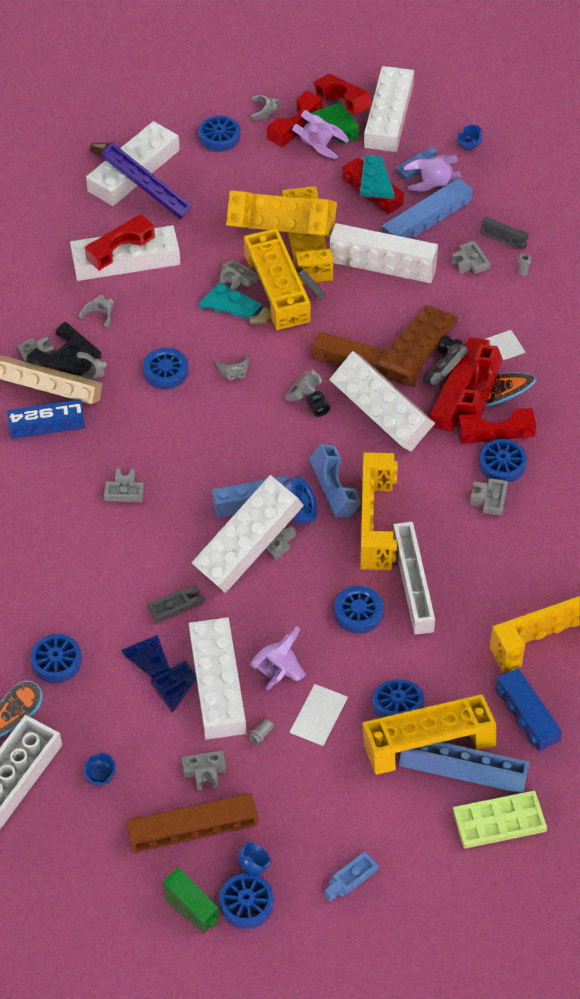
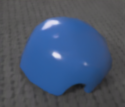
[457,124,482,149]
[84,752,116,786]
[237,842,271,875]

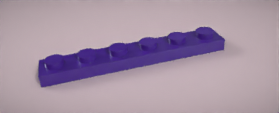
[101,142,192,219]

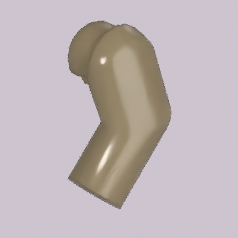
[249,307,271,325]

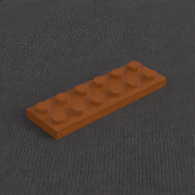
[378,305,458,378]

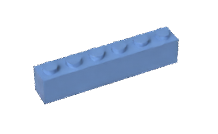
[382,178,473,239]
[399,742,530,793]

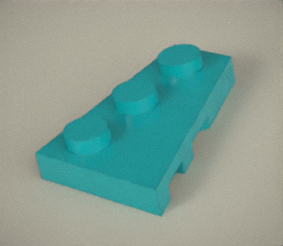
[360,155,394,199]
[198,282,263,319]

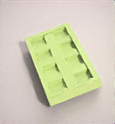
[452,790,547,849]

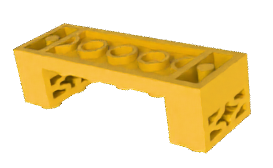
[282,186,333,284]
[226,190,337,237]
[244,228,310,331]
[360,452,398,570]
[490,596,580,673]
[362,694,496,775]

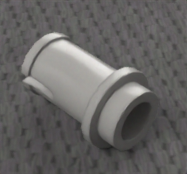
[518,253,532,276]
[249,719,274,745]

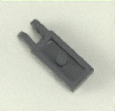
[481,217,529,249]
[424,344,468,386]
[147,586,205,623]

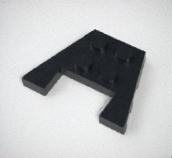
[26,322,102,376]

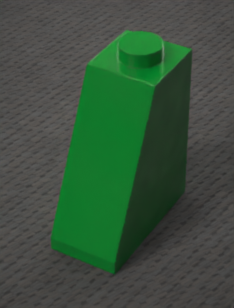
[311,102,359,144]
[163,867,219,933]

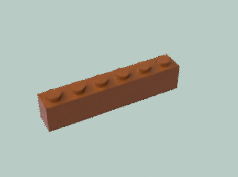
[312,332,423,387]
[126,793,258,853]

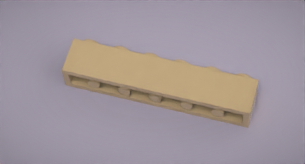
[0,355,103,404]

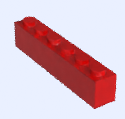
[429,337,490,431]

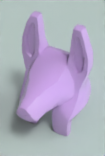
[292,110,349,159]
[403,155,461,191]
[250,626,306,691]

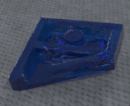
[122,635,171,679]
[151,661,196,712]

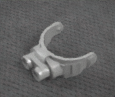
[251,95,280,121]
[78,295,114,328]
[77,352,107,380]
[215,355,249,380]

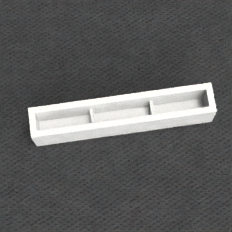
[393,522,435,635]

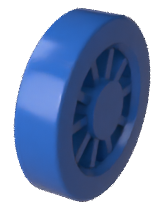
[199,116,240,151]
[143,348,189,389]
[479,439,527,482]
[283,476,317,525]
[334,586,384,633]
[30,634,82,683]
[372,679,424,718]
[219,873,274,929]

